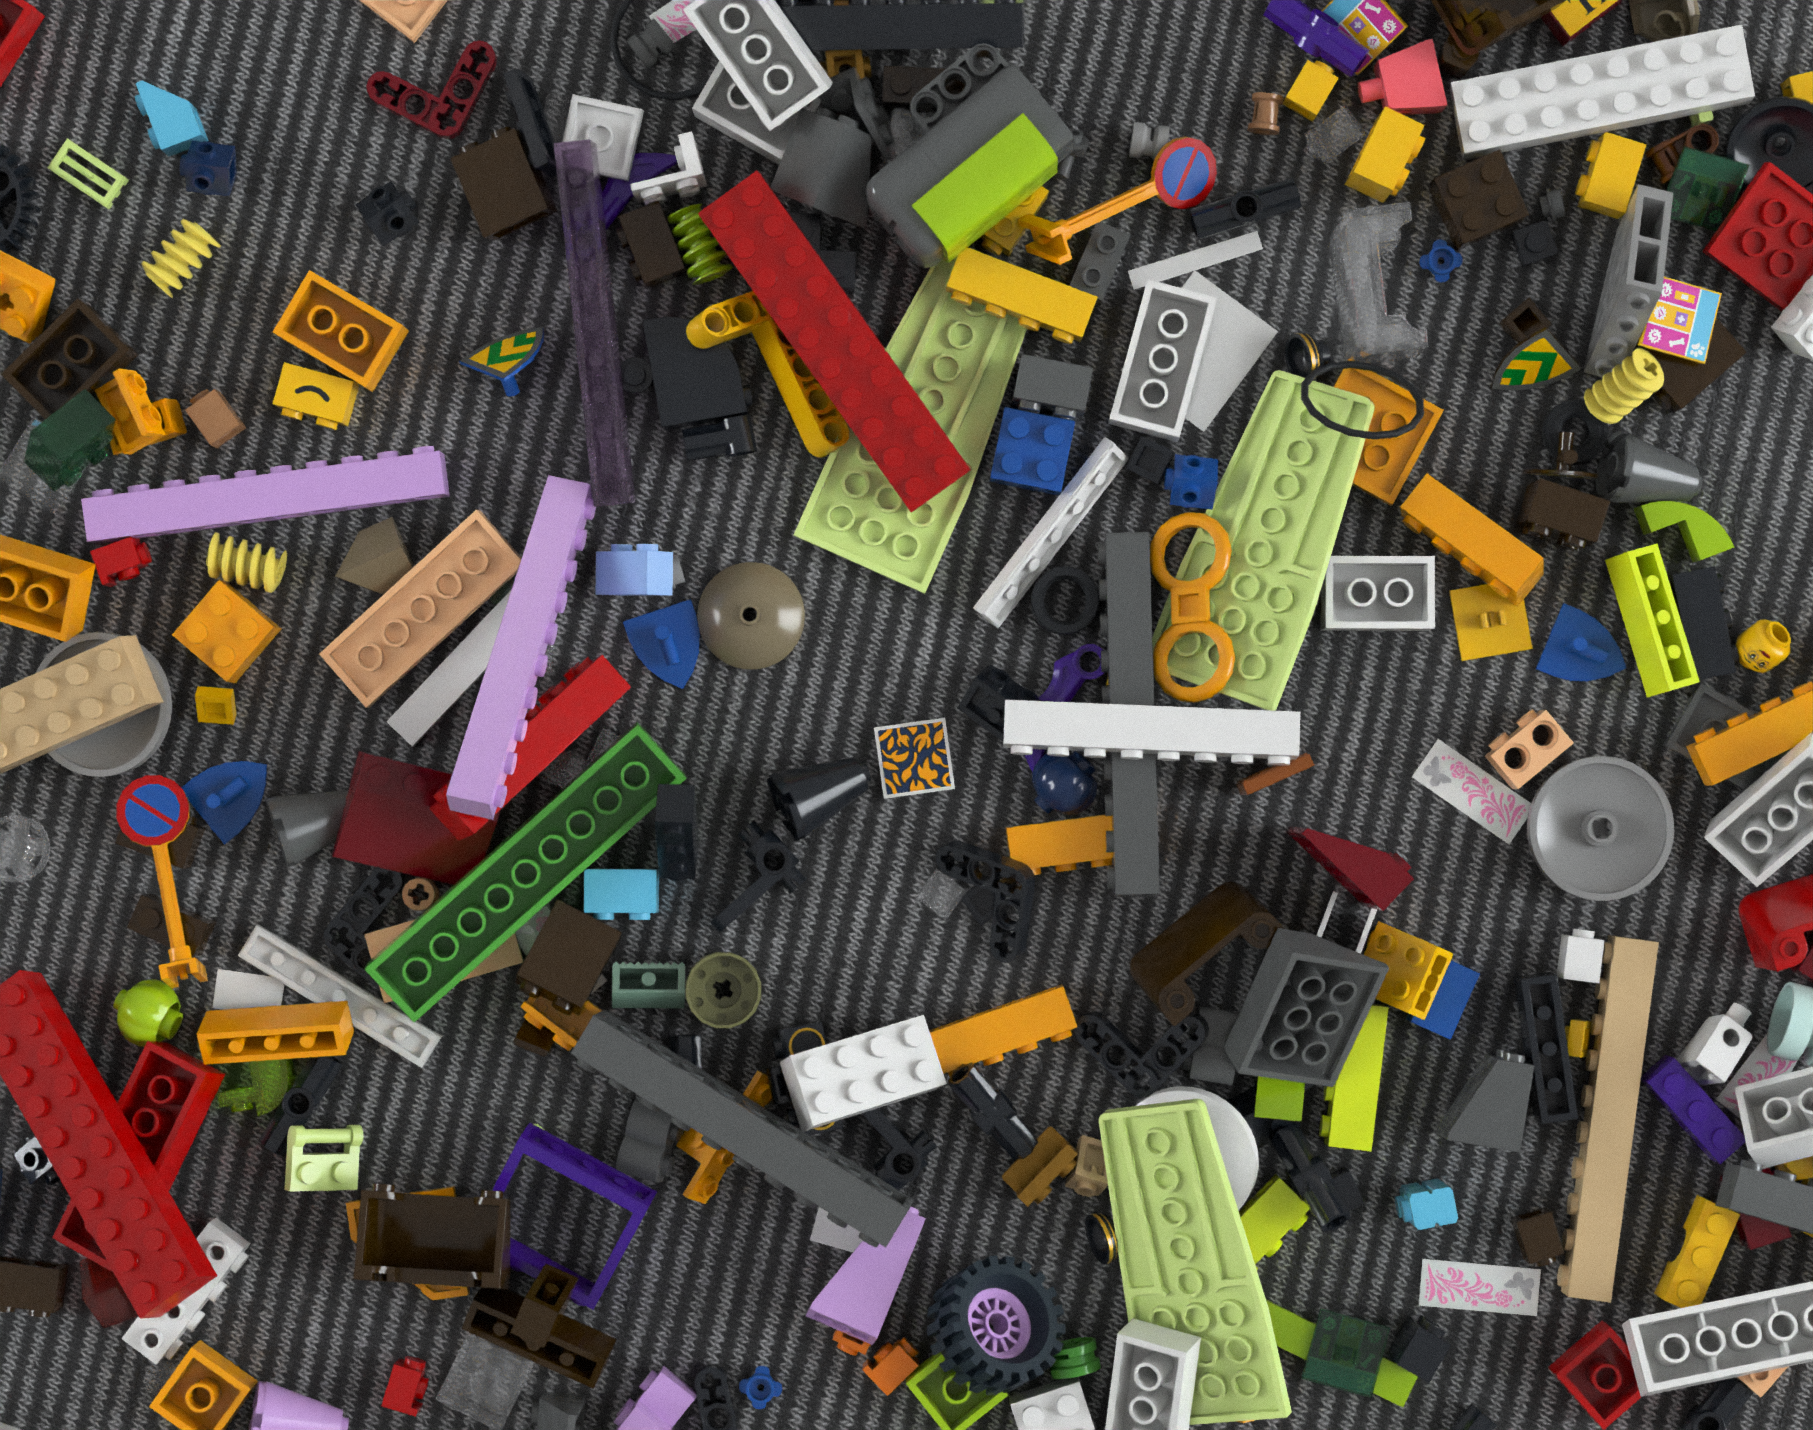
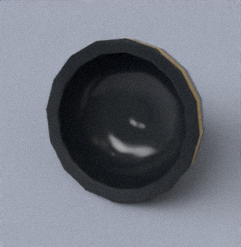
[1285,333,1331,378]
[1085,1213,1119,1264]

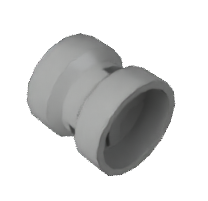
[1129,121,1170,161]

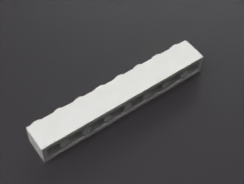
[1003,700,1301,766]

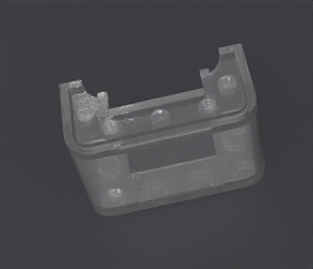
[1329,202,1429,364]

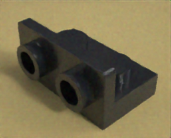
[957,665,1041,741]

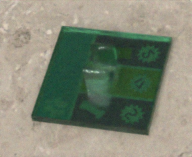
[1666,146,1750,231]
[1301,1308,1390,1398]

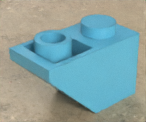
[135,81,209,156]

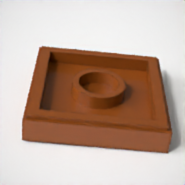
[1236,753,1314,795]

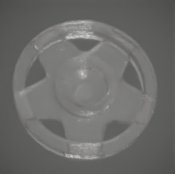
[0,815,50,882]

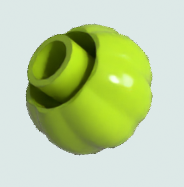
[113,979,183,1047]

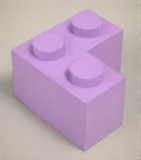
[613,1366,696,1430]

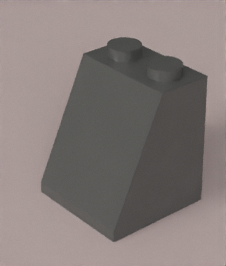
[771,106,872,228]
[1436,1049,1534,1152]

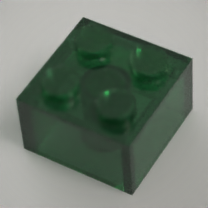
[24,389,116,492]

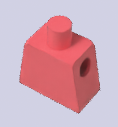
[1358,39,1448,115]

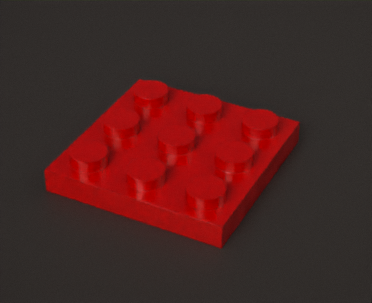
[1702,162,1813,312]

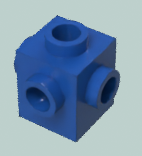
[1164,454,1218,510]

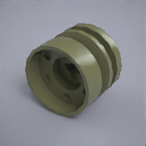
[685,952,761,1028]

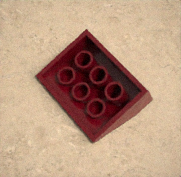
[332,751,500,885]
[1286,827,1414,911]

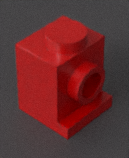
[90,537,152,587]
[381,1356,429,1417]

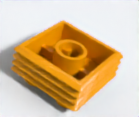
[0,250,55,344]

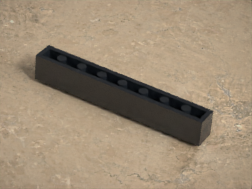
[776,0,1025,50]

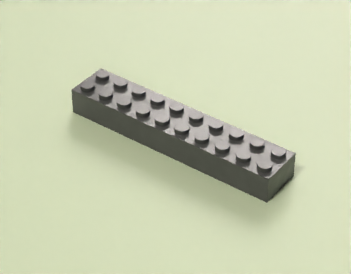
[571,1010,914,1248]

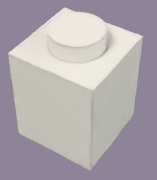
[1557,929,1605,983]

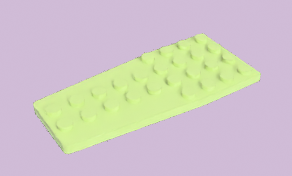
[794,255,1027,594]
[1152,370,1375,711]
[1099,1099,1292,1425]

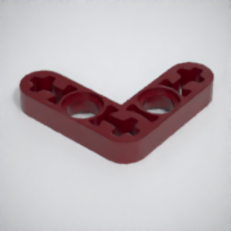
[366,40,497,139]

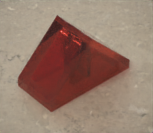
[80,1258,138,1328]

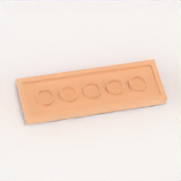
[319,509,522,708]

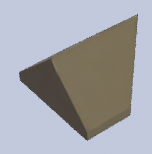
[1628,0,1700,42]
[335,517,414,595]

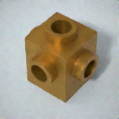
[819,50,872,79]

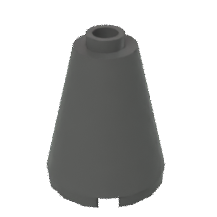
[1596,431,1703,503]
[266,790,349,867]

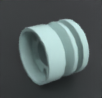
[1767,982,1813,1067]

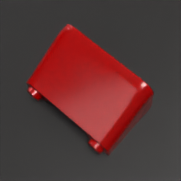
[1738,873,1813,972]

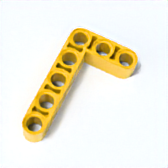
[686,291,849,458]

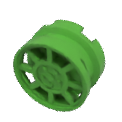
[1050,1337,1101,1379]

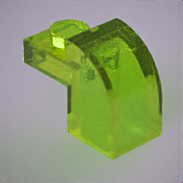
[217,1059,295,1116]

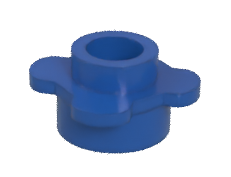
[1419,239,1463,283]
[739,1366,782,1409]

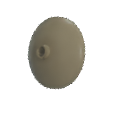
[697,562,805,670]

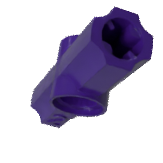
[1263,0,1370,77]

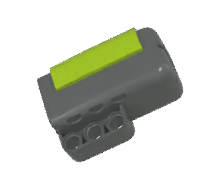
[866,43,1074,268]

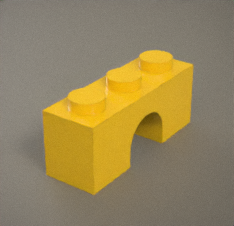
[1654,1195,1740,1308]

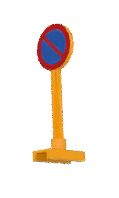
[1017,136,1217,265]
[116,775,208,988]

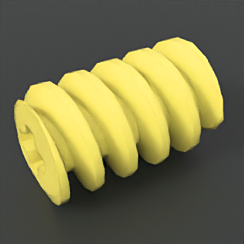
[141,219,221,298]
[1584,348,1664,424]
[206,532,287,593]

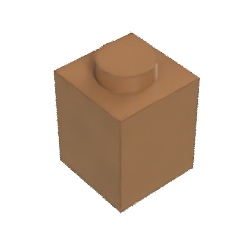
[185,389,246,449]

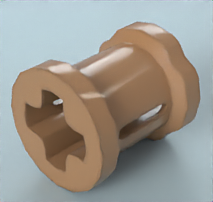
[1247,92,1284,135]
[402,877,439,911]

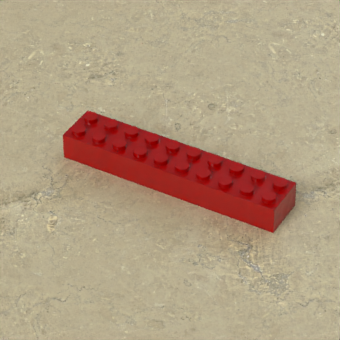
[698,170,971,513]
[0,970,218,1319]

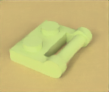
[284,1125,363,1192]

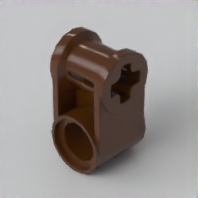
[1645,124,1719,184]

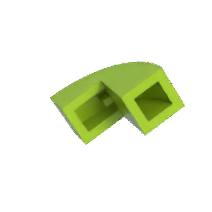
[1633,501,1735,563]

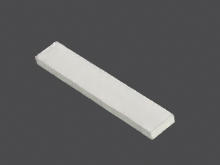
[973,437,1129,628]
[387,589,512,747]
[238,925,442,1068]

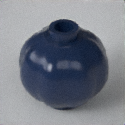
[1032,751,1098,815]

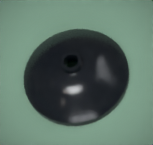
[1726,96,1813,193]

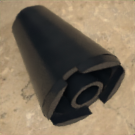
[767,757,871,841]

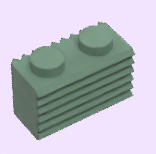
[612,961,685,1008]

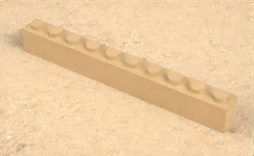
[1557,935,1659,1303]

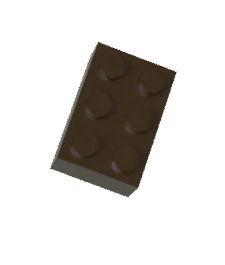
[1,298,139,430]

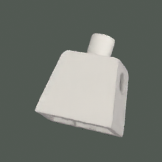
[1676,1003,1753,1086]

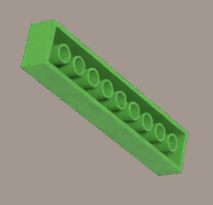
[365,722,687,1022]

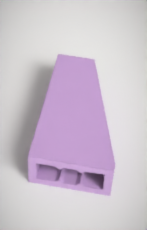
[806,1207,926,1345]

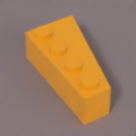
[1400,474,1544,607]

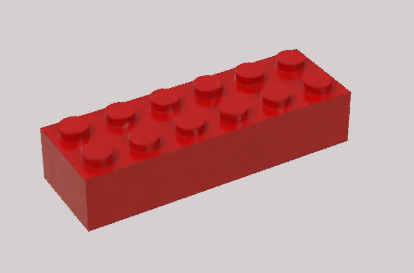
[429,655,631,841]
[52,1041,225,1271]

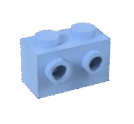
[595,544,673,596]

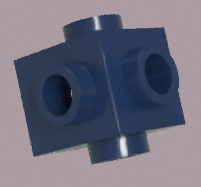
[180,141,237,196]

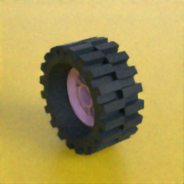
[927,1255,1065,1395]

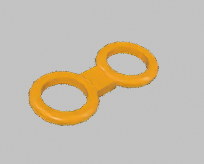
[1150,512,1235,703]

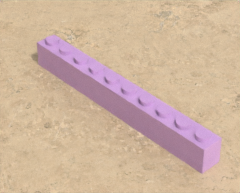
[81,446,450,544]
[446,475,596,820]

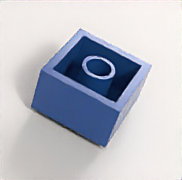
[989,407,1075,496]

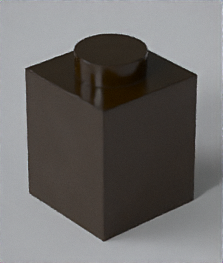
[1511,1207,1564,1267]

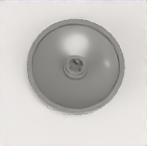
[36,632,172,777]
[1527,756,1674,901]

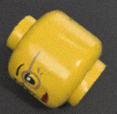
[1736,619,1791,673]

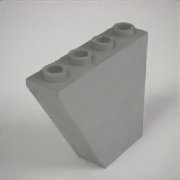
[1583,184,1673,378]

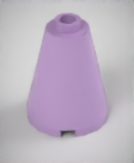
[248,1381,349,1430]

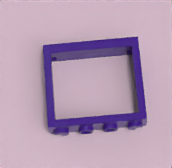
[492,1122,657,1310]

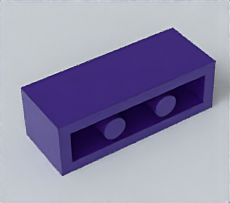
[1641,1055,1746,1164]

